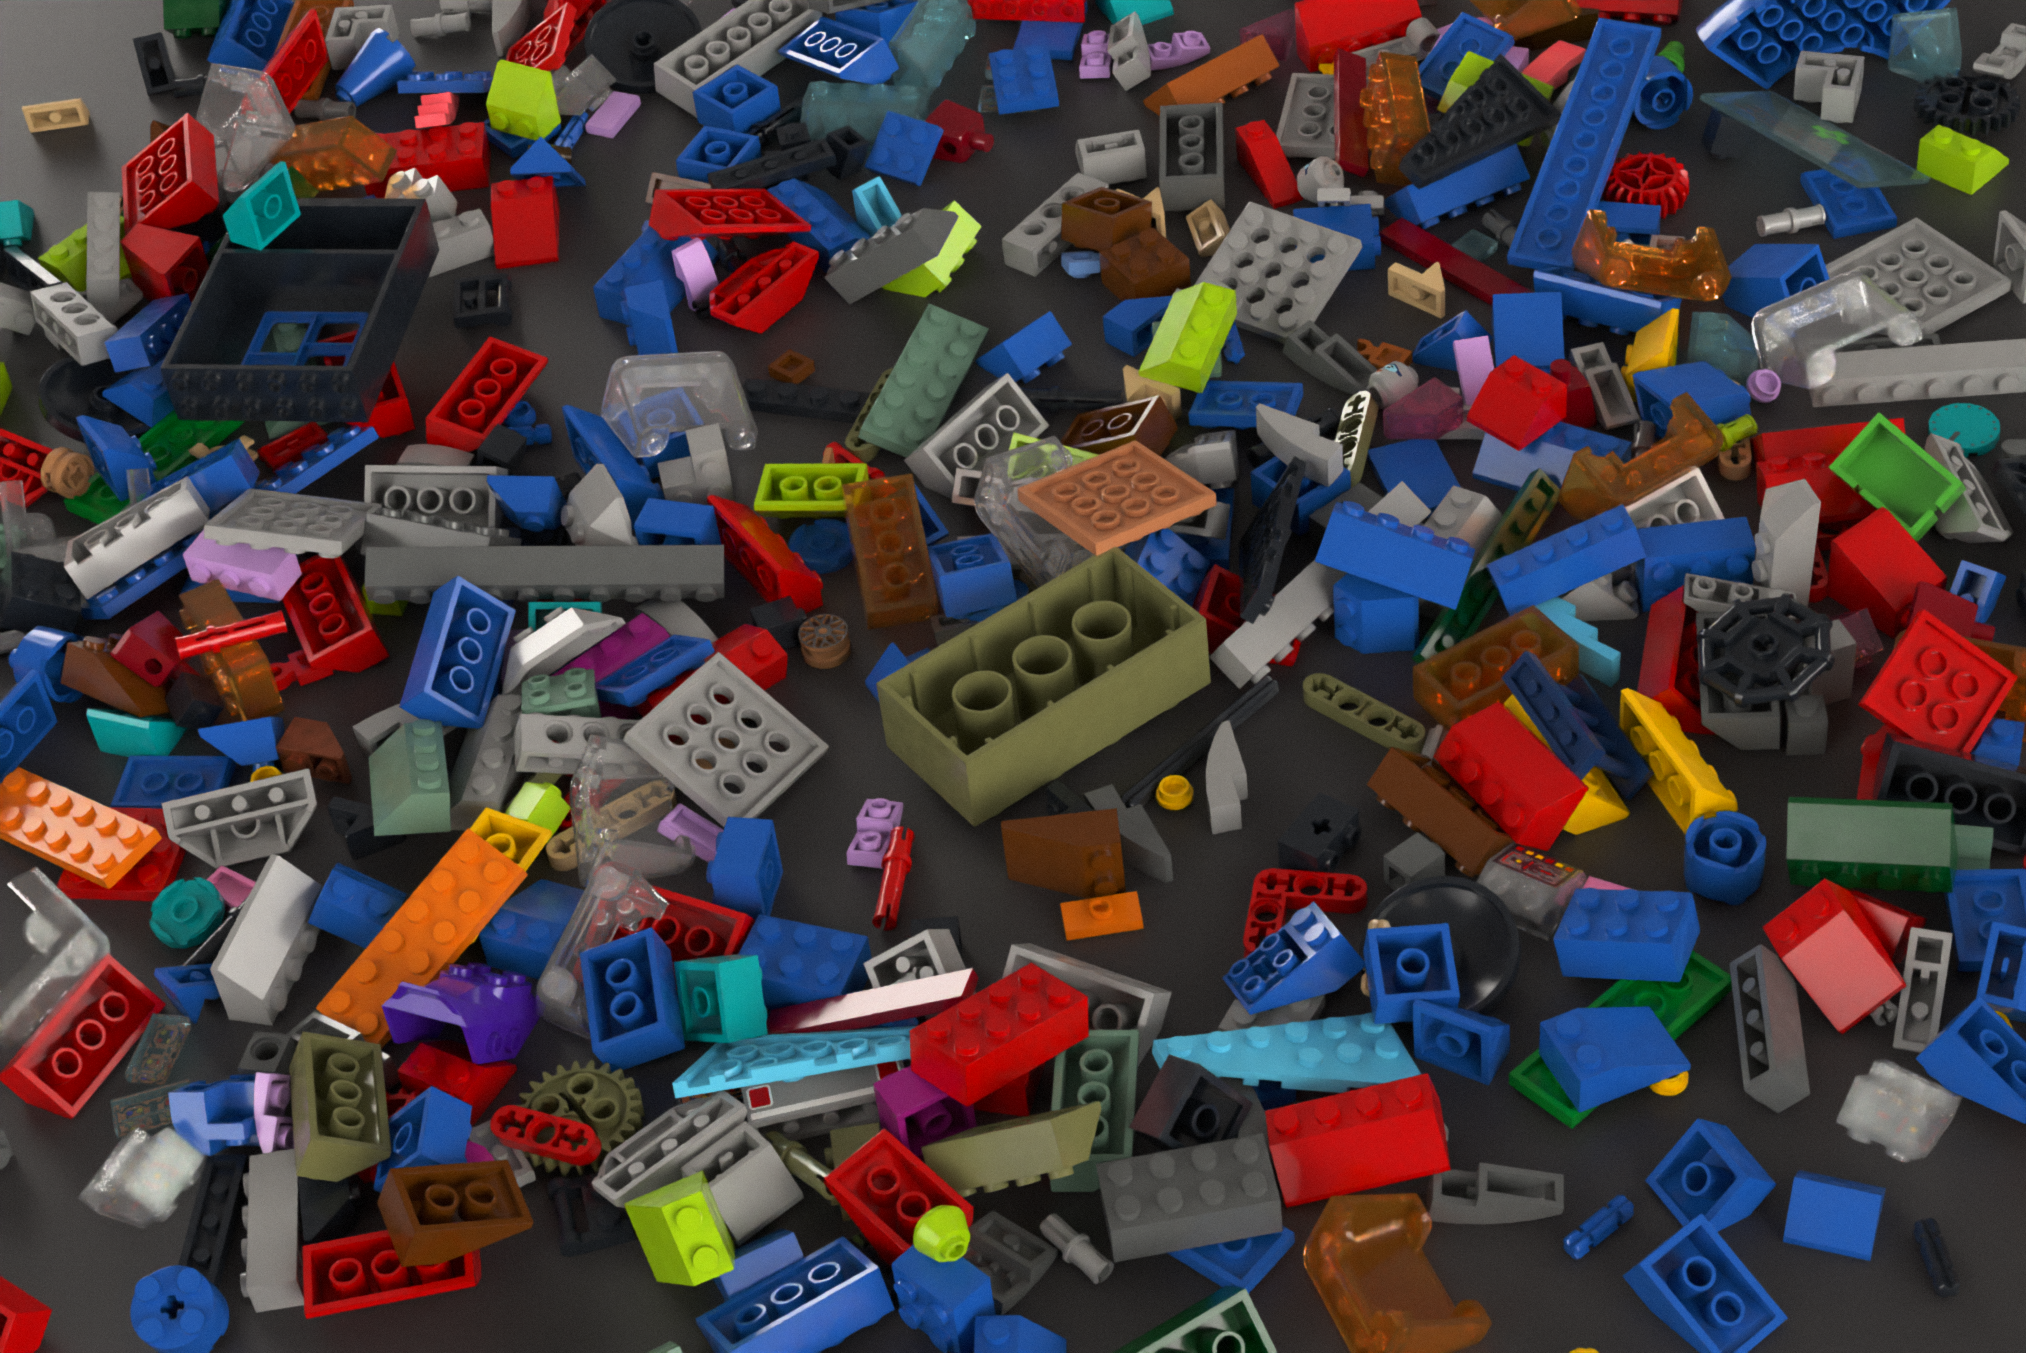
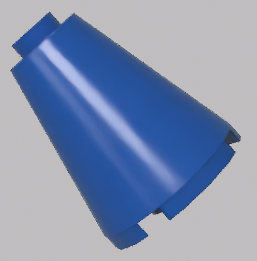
[335,28,417,107]

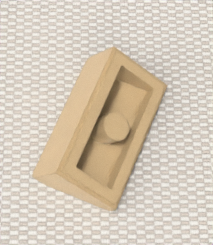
[22,98,90,133]
[1186,199,1230,257]

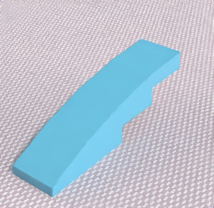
[1517,597,1621,687]

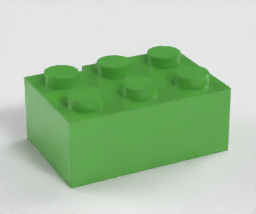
[1829,413,1966,542]

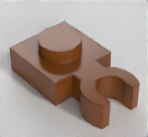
[1357,339,1413,370]

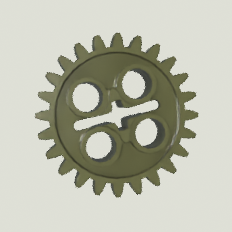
[512,1060,645,1176]

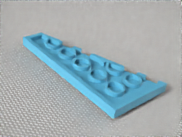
[1152,1012,1421,1093]
[672,1026,917,1099]

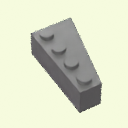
[64,476,210,599]

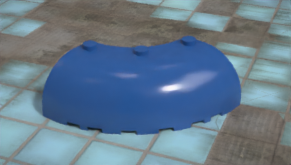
[1696,0,1951,90]

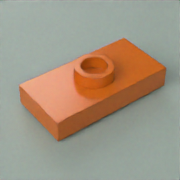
[1060,891,1144,941]

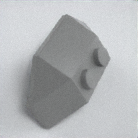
[1165,429,1239,489]
[1924,433,2014,543]
[561,464,638,546]
[1752,479,1821,607]
[502,606,626,695]
[161,768,318,869]
[592,1090,748,1208]

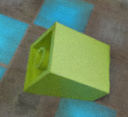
[624,1170,735,1286]

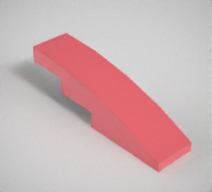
[1521,40,1586,102]
[414,92,460,128]

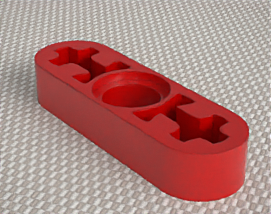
[490,1105,602,1166]

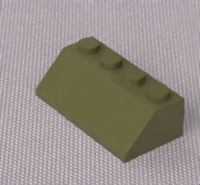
[289,1031,391,1182]
[921,1101,1101,1197]

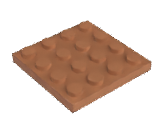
[1017,440,1217,556]

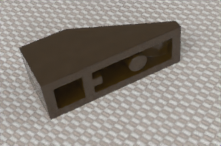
[1502,2,1599,51]

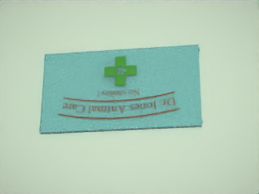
[1700,91,1930,188]

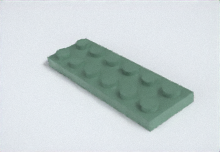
[858,304,989,458]

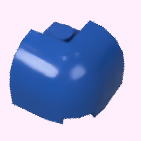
[168,1073,281,1156]

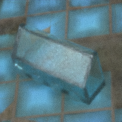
[889,0,976,99]
[801,81,931,151]

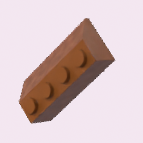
[1143,34,1280,116]

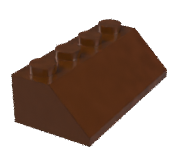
[1367,747,1533,878]

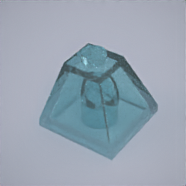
[1888,7,1962,83]

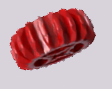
[1602,151,1690,219]

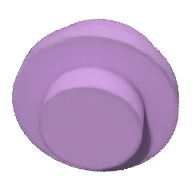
[1746,369,1781,403]

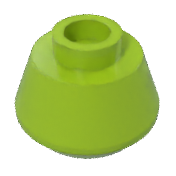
[913,1205,970,1262]

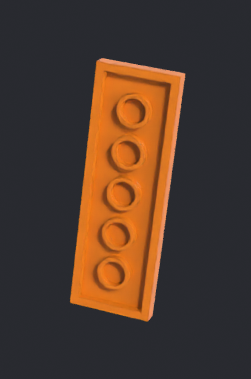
[0,767,162,889]
[316,828,528,1049]

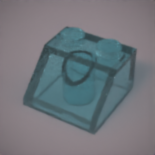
[1687,312,1760,389]

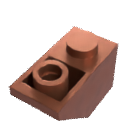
[276,717,352,784]

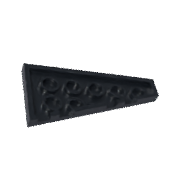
[1398,53,1561,189]

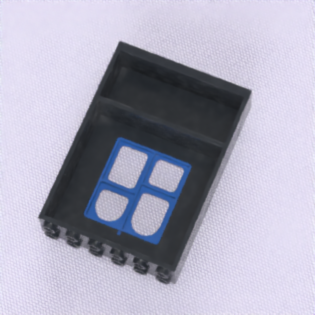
[160,198,439,422]

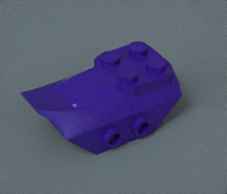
[382,962,540,1064]

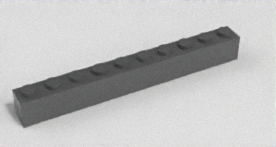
[364,545,725,604]

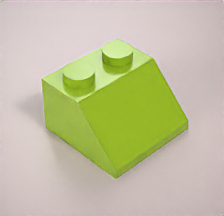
[486,59,561,141]
[1916,125,2009,195]

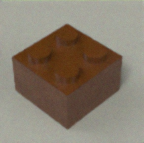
[1061,187,1152,252]
[1099,228,1191,302]

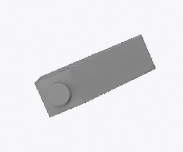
[1893,927,1953,1053]

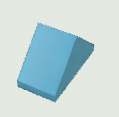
[852,176,902,237]

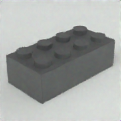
[1159,103,1225,212]
[360,508,522,555]
[1096,1133,1283,1263]

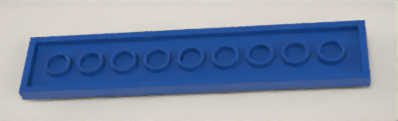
[1507,18,1661,271]
[81,425,379,620]

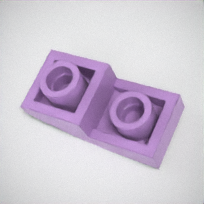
[1079,30,1113,79]
[1148,31,1211,70]
[671,237,719,311]
[847,798,903,869]
[254,1072,294,1154]

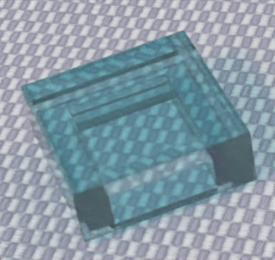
[1452,229,1498,263]

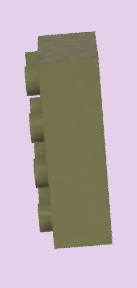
[876,546,1211,827]

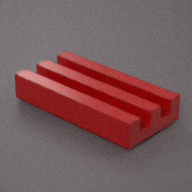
[257,422,329,475]

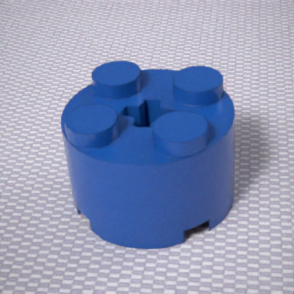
[1632,56,1693,129]
[9,625,84,703]
[1683,811,1766,905]
[130,1265,229,1353]

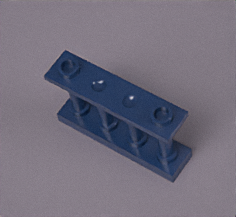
[1502,651,1654,800]

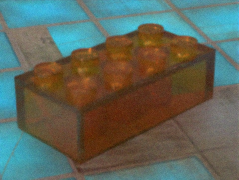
[1360,52,1430,186]
[266,116,397,191]
[842,473,938,630]
[178,579,285,721]
[1413,605,1579,731]

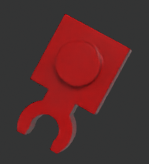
[265,649,334,691]

